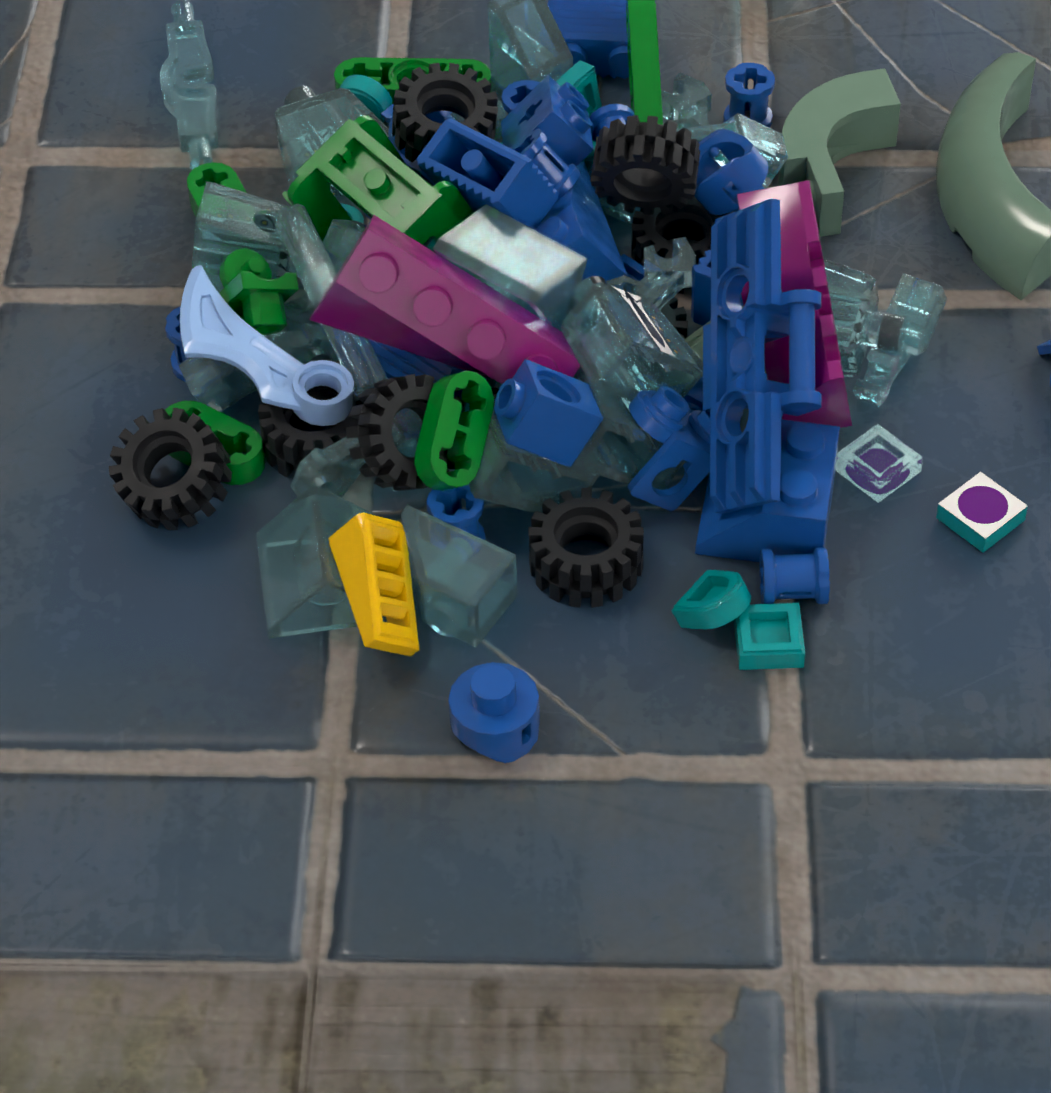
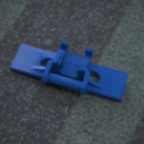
[703,198,822,514]

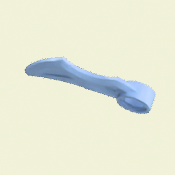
[180,265,354,426]

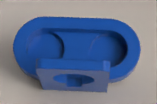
[627,386,710,511]

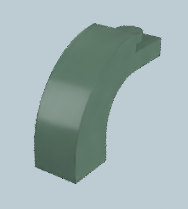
[778,68,901,237]

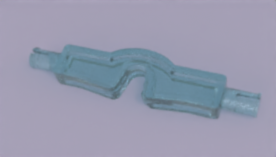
[160,0,219,170]

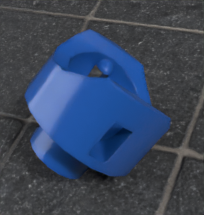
[694,128,768,215]
[448,662,540,763]

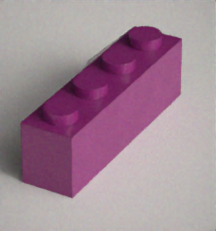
[737,180,852,428]
[309,215,583,384]

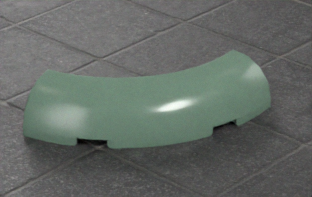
[936,52,1051,300]

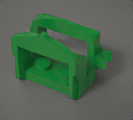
[282,115,493,262]

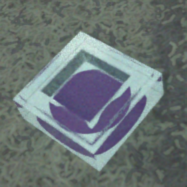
[836,424,923,503]

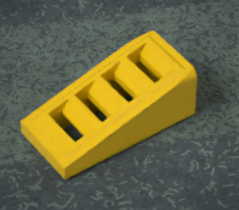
[328,513,419,657]

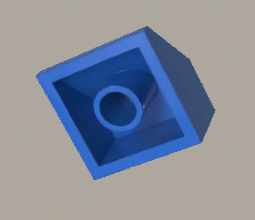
[695,419,840,562]

